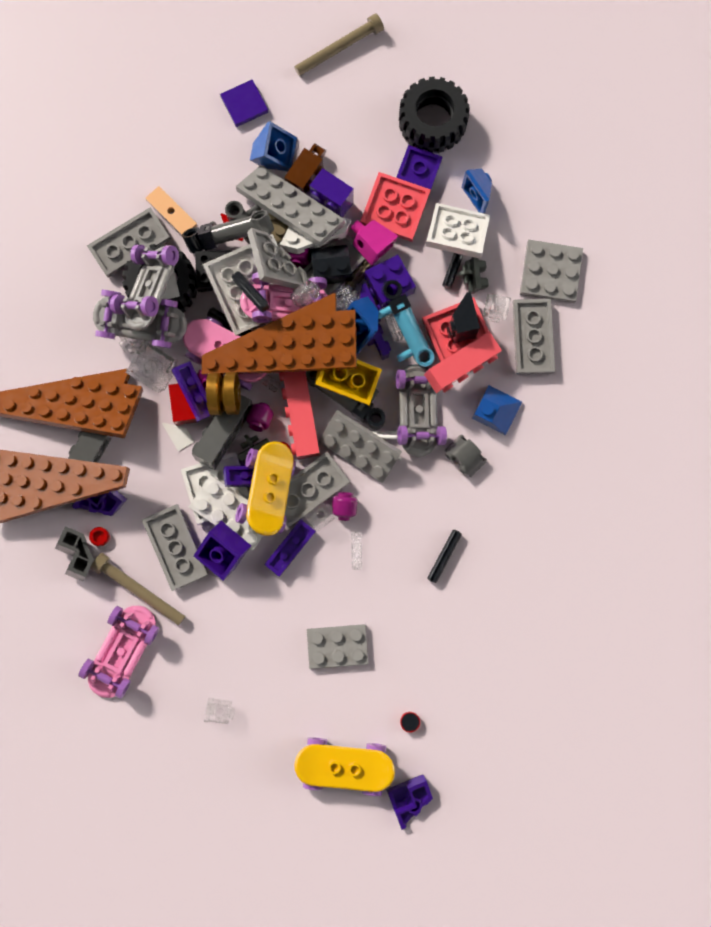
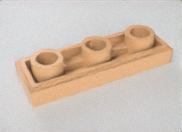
[145,186,198,235]

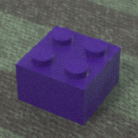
[310,168,354,217]
[365,254,416,309]
[193,521,252,581]

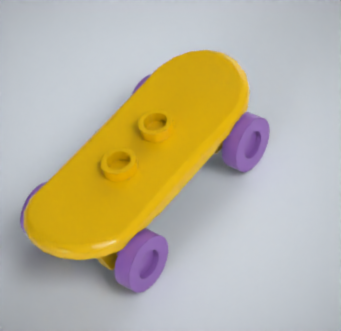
[235,441,296,536]
[294,737,395,796]

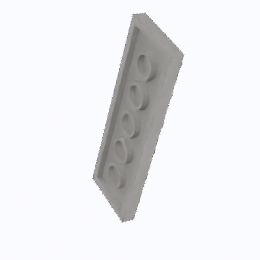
[236,165,345,247]

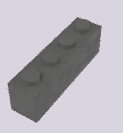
[192,395,253,470]
[68,431,112,505]

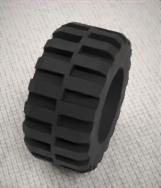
[398,76,470,153]
[122,244,197,313]

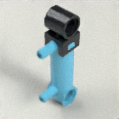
[378,280,435,367]

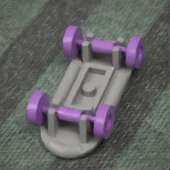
[110,245,179,331]
[93,289,187,348]
[396,364,447,457]

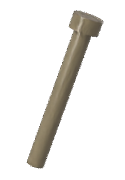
[294,13,384,76]
[90,553,186,626]

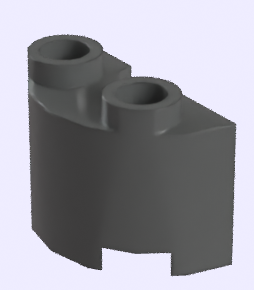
[444,435,487,477]

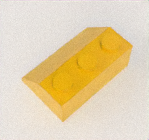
[315,359,382,406]

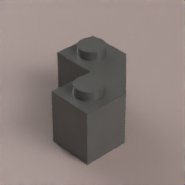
[55,526,94,581]

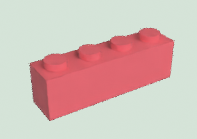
[424,331,502,394]

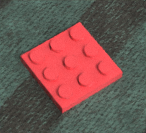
[360,172,431,242]
[422,297,489,362]

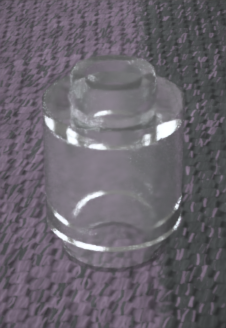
[290,280,320,307]

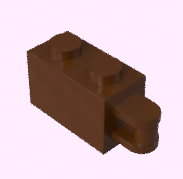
[284,143,326,194]

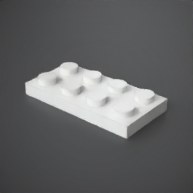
[189,475,263,550]

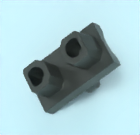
[457,257,489,294]
[238,434,270,464]

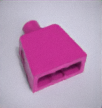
[351,220,398,265]

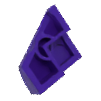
[71,490,127,516]
[386,774,433,830]

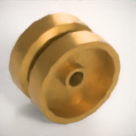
[206,372,241,415]

